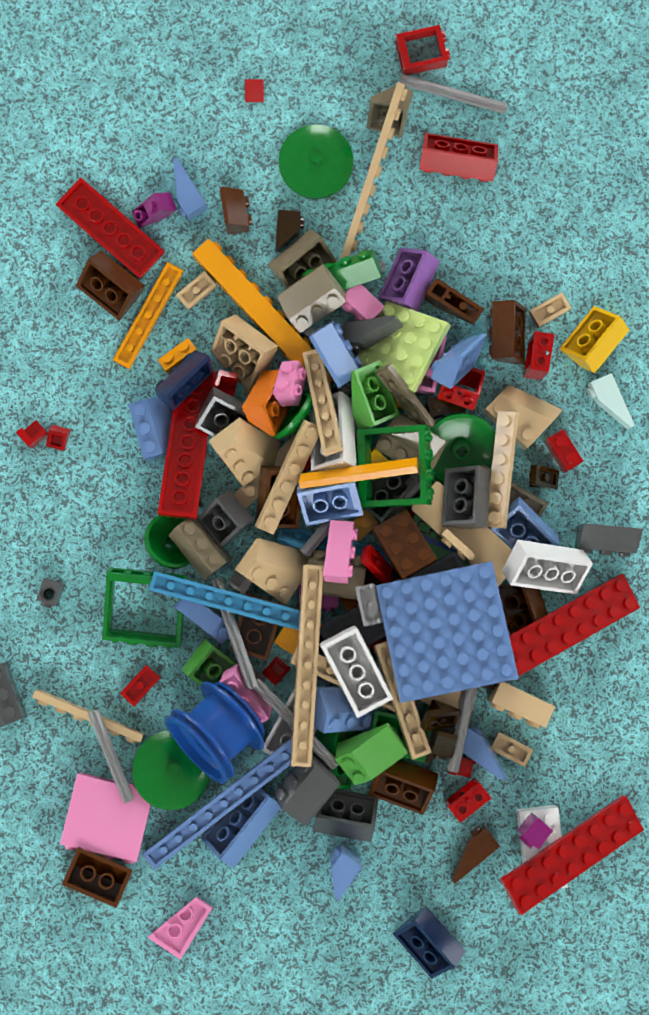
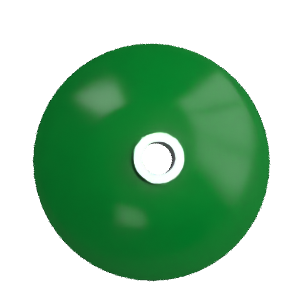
[272,391,313,439]
[144,515,191,569]

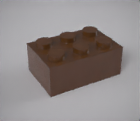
[373,509,437,580]
[230,593,285,661]

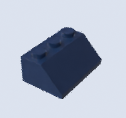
[155,350,213,411]
[393,906,466,979]

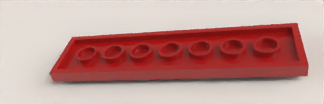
[158,371,217,519]
[509,573,640,677]
[500,795,644,915]

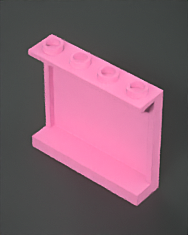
[60,772,151,864]

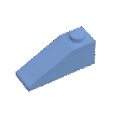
[173,157,208,221]
[174,599,229,645]
[463,726,507,780]

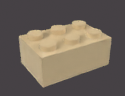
[487,682,555,729]

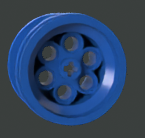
[165,682,265,784]

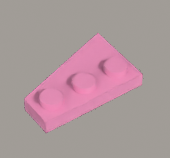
[148,896,213,959]

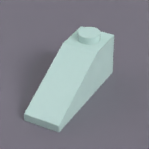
[587,373,635,430]

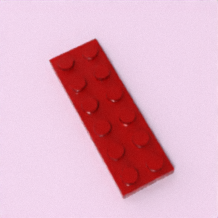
[55,177,165,280]

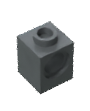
[36,578,65,609]

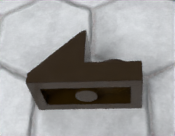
[529,465,559,490]
[420,699,461,731]

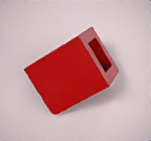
[214,369,238,397]
[16,420,48,449]
[447,756,476,778]

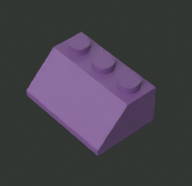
[378,247,440,312]

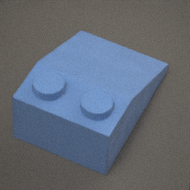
[297,481,363,526]

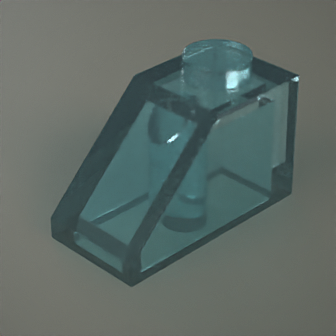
[460,311,492,356]

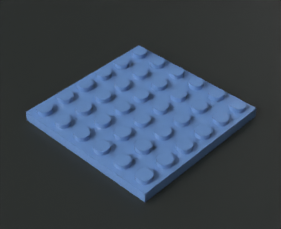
[376,561,519,703]

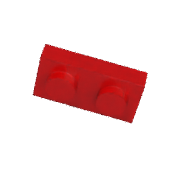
[360,544,393,584]
[120,665,161,707]

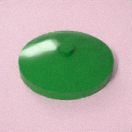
[279,124,353,199]
[430,413,495,485]
[132,731,210,810]

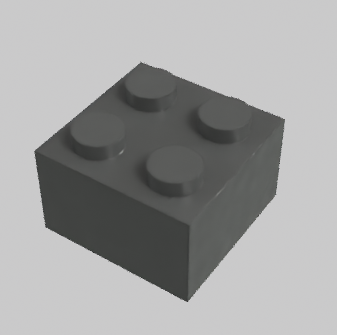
[197,490,254,548]

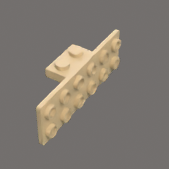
[412,481,512,586]

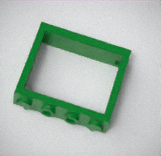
[357,425,434,508]
[102,567,187,649]

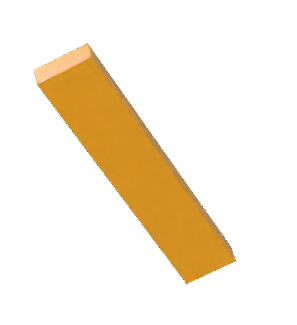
[113,262,184,370]
[299,457,418,489]

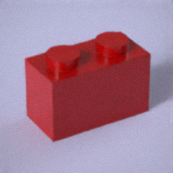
[544,429,584,474]

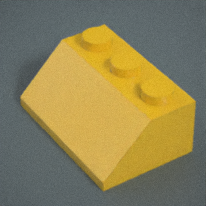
[559,306,629,374]

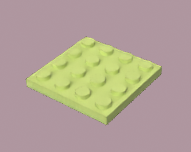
[357,301,451,393]

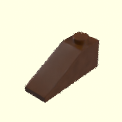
[424,278,484,325]
[450,825,500,884]

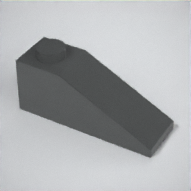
[342,315,403,353]

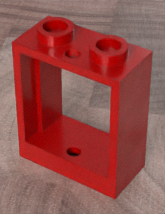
[395,25,450,75]
[523,331,555,380]
[437,367,486,411]
[444,777,492,823]

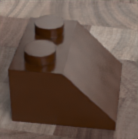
[220,187,252,235]

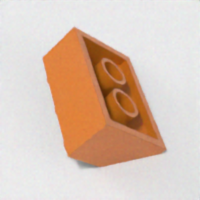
[242,370,291,436]

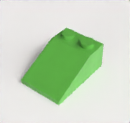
[351,361,400,429]
[181,639,238,686]
[335,723,408,786]

